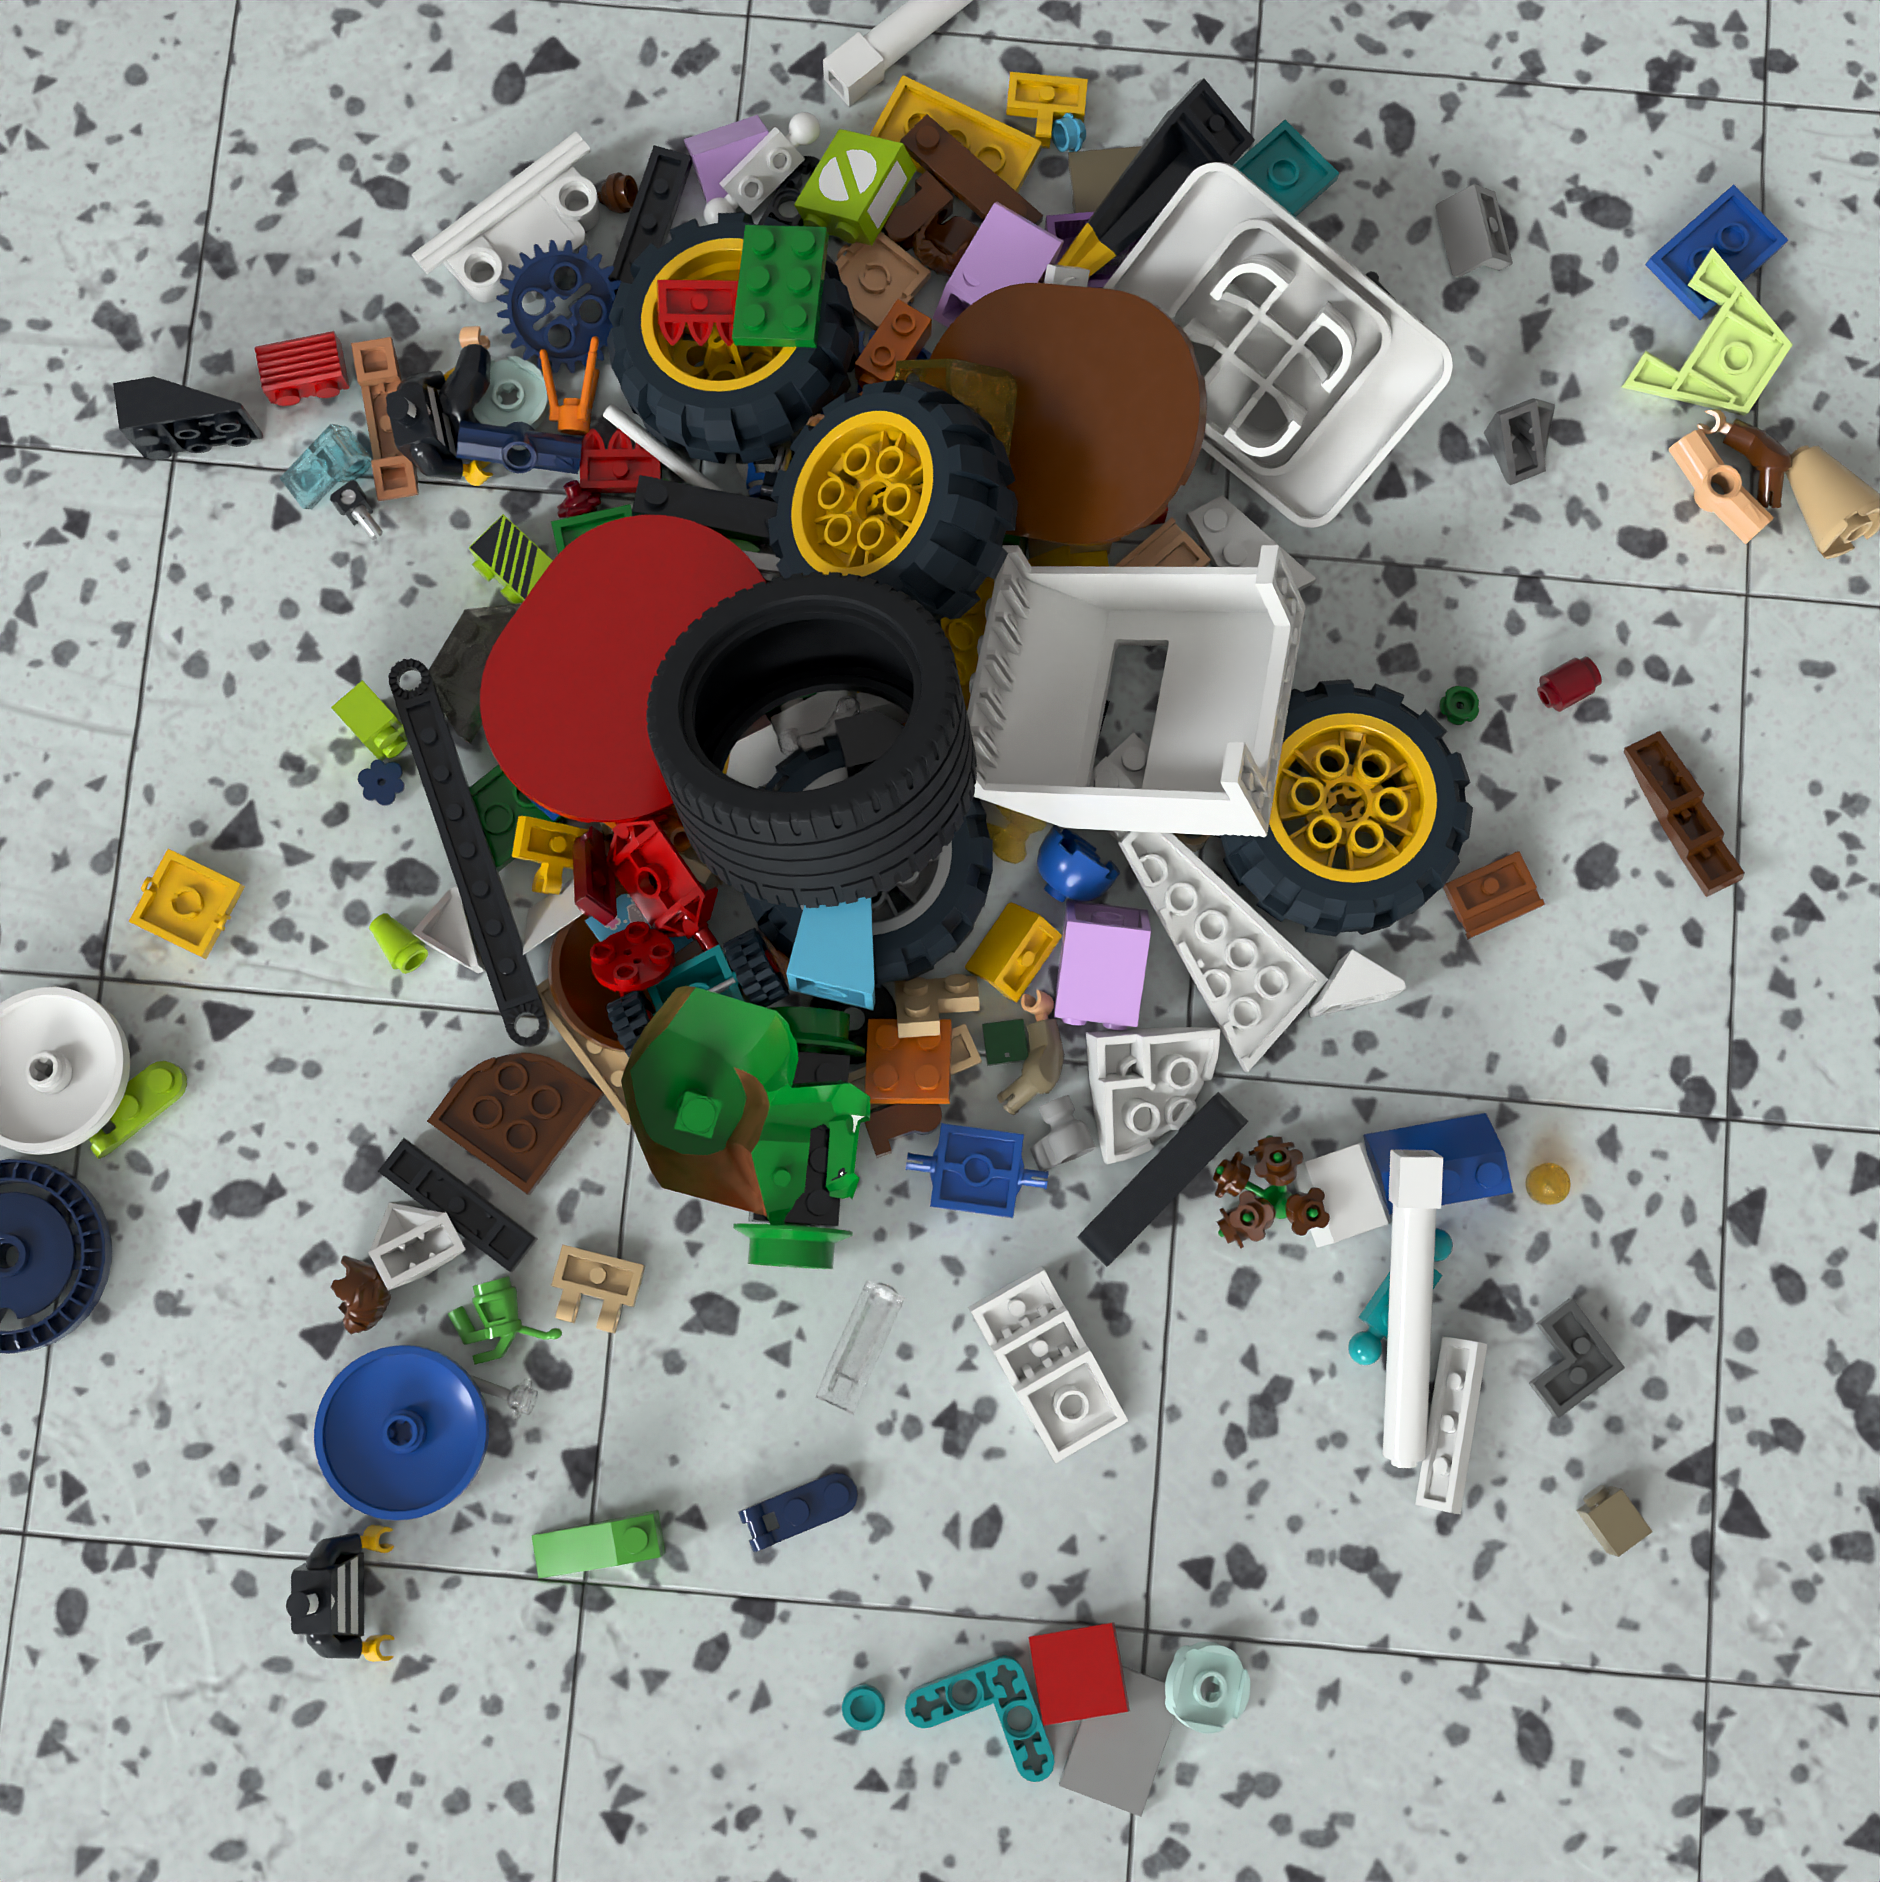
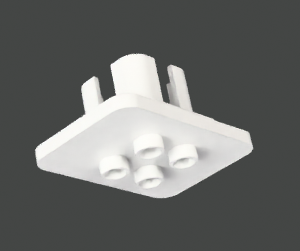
[1103,162,1453,528]

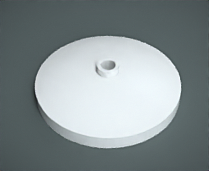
[0,987,130,1155]

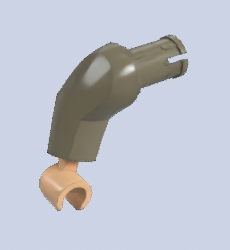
[997,989,1065,1115]

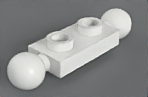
[704,112,820,225]

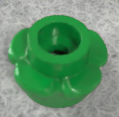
[1439,686,1479,725]

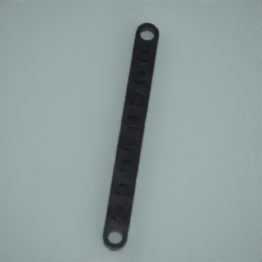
[388,658,550,1047]

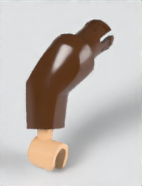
[1697,409,1792,508]

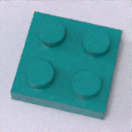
[1232,119,1340,217]

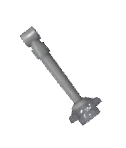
[470,1375,538,1421]

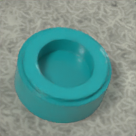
[842,1684,885,1731]

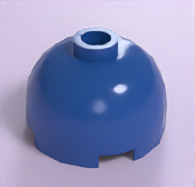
[1037,824,1120,902]

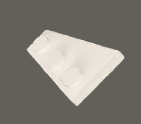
[1186,495,1316,591]

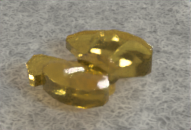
[986,804,1047,864]

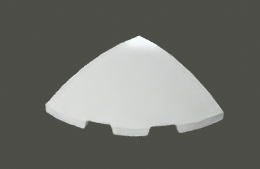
[1086,1027,1220,1164]

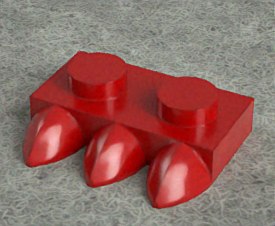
[657,280,738,346]
[580,428,662,493]

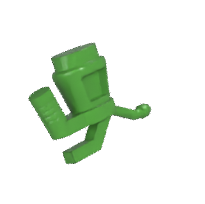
[448,1276,562,1365]

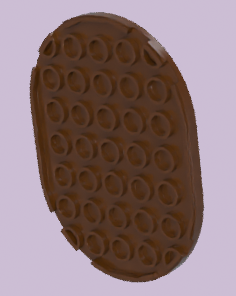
[921,283,1207,546]

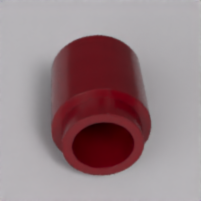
[1537,656,1602,712]

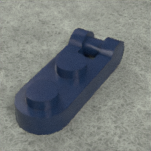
[738,1472,858,1553]

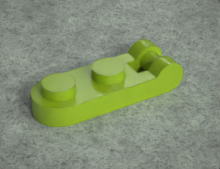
[89,1061,187,1159]

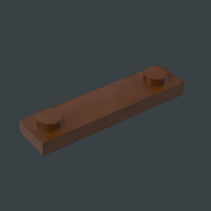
[900,114,1043,226]

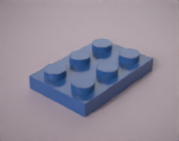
[1645,185,1788,320]

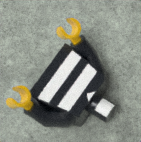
[386,367,493,486]
[286,1525,395,1662]

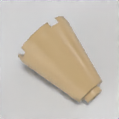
[1785,445,1880,559]

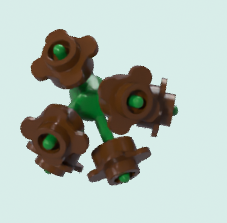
[1213,1135,1330,1249]

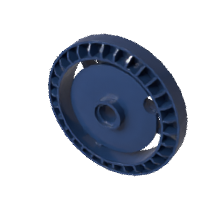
[0,1159,112,1354]

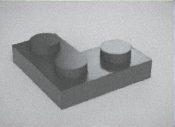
[1529,1299,1625,1418]

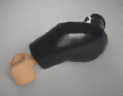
[439,326,491,439]

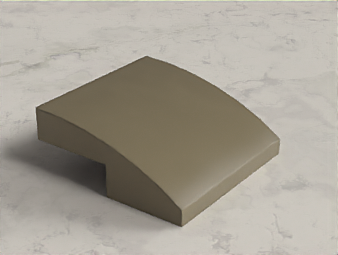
[1068,146,1142,213]

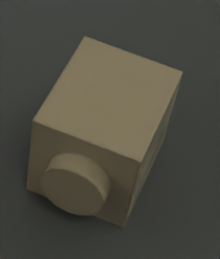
[1576,1485,1653,1557]

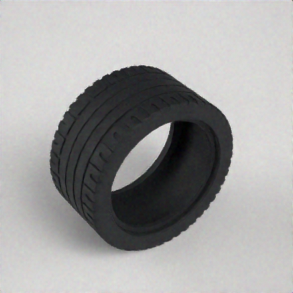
[646,572,977,908]

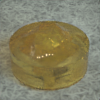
[1525,1163,1571,1205]

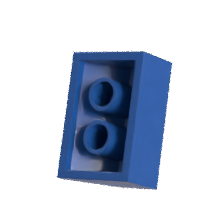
[1363,1113,1513,1215]

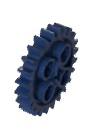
[496,240,622,373]

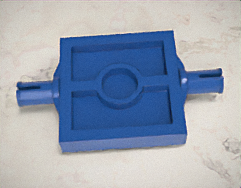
[905,1123,1049,1218]

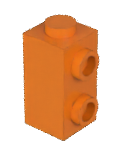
[855,299,932,388]

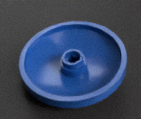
[314,1345,489,1520]

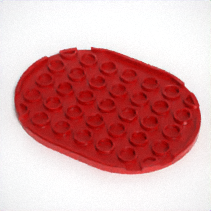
[480,515,766,824]

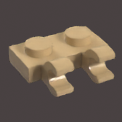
[551,1244,646,1334]

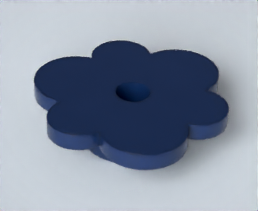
[358,760,405,806]

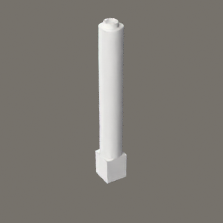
[823,0,973,107]
[1383,1150,1443,1468]

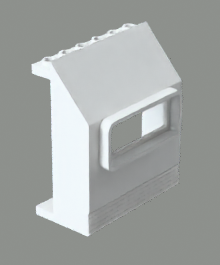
[966,545,1305,837]

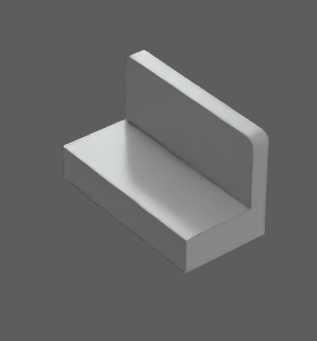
[1435,184,1513,277]

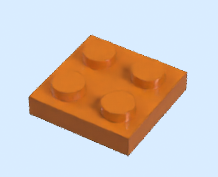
[865,1019,952,1104]

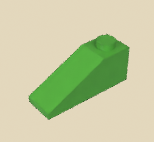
[531,1510,666,1578]

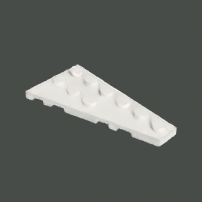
[1118,831,1329,1072]

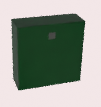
[982,1019,1028,1066]

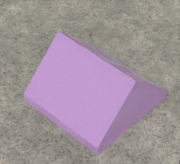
[684,115,781,203]

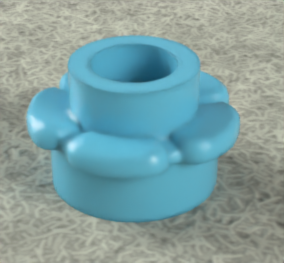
[1052,113,1086,152]

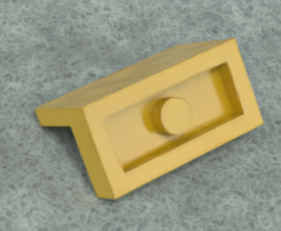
[965,902,1062,1003]

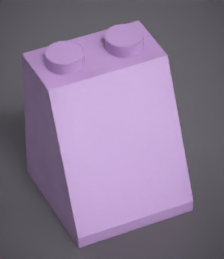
[1054,900,1151,1030]

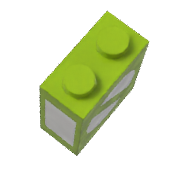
[794,129,917,246]

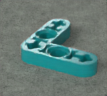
[905,1655,1055,1782]

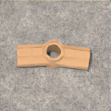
[1669,429,1774,544]

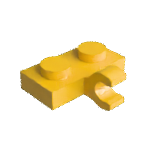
[1006,72,1088,149]
[512,816,588,895]

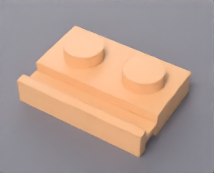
[1114,517,1211,567]

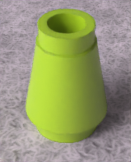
[369,913,428,974]

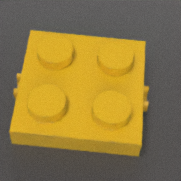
[128,849,245,959]

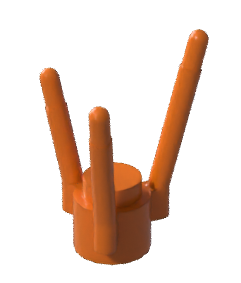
[539,336,600,436]

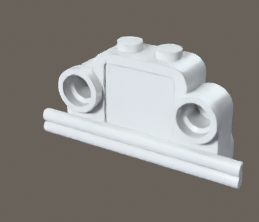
[412,131,600,304]

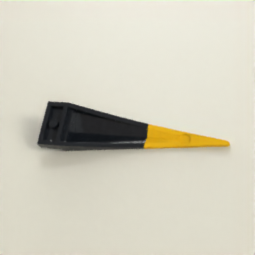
[1057,78,1255,277]

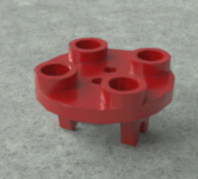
[590,921,675,997]

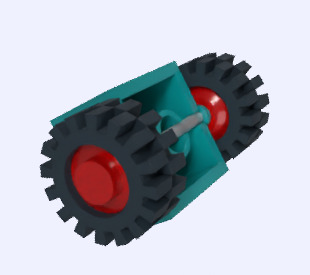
[606,928,790,1057]

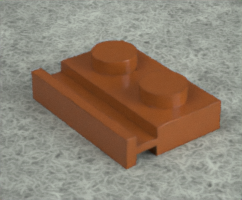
[1443,851,1545,940]

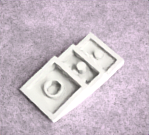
[968,1266,1128,1463]

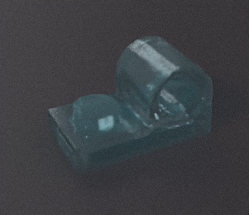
[280,424,372,509]

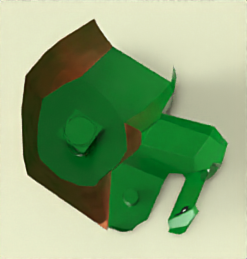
[621,986,870,1226]

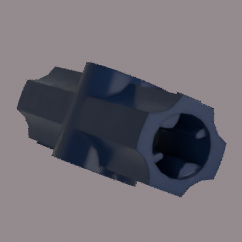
[456,421,582,474]

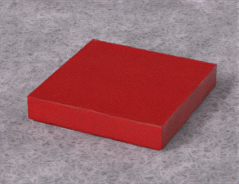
[1028,1622,1130,1726]

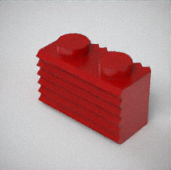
[255,331,350,406]

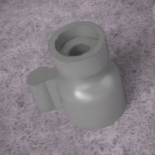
[1030,1095,1096,1171]

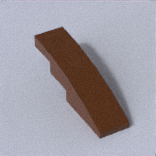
[1624,731,1745,897]

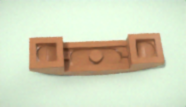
[351,337,419,501]

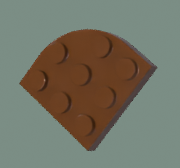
[427,1053,604,1195]

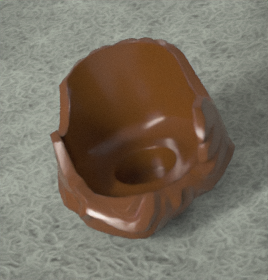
[912,214,979,277]
[330,1255,391,1335]

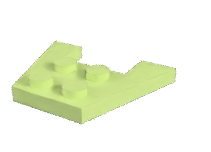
[1622,248,1793,416]

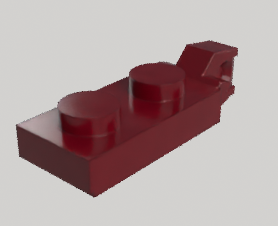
[572,826,617,926]

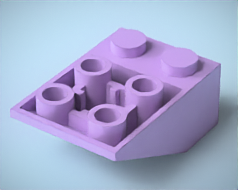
[933,202,1064,327]

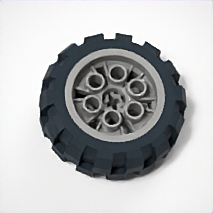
[744,734,993,988]

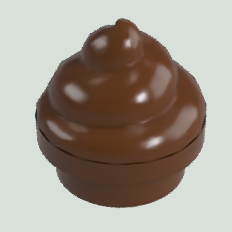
[597,172,638,214]

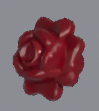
[557,480,602,518]

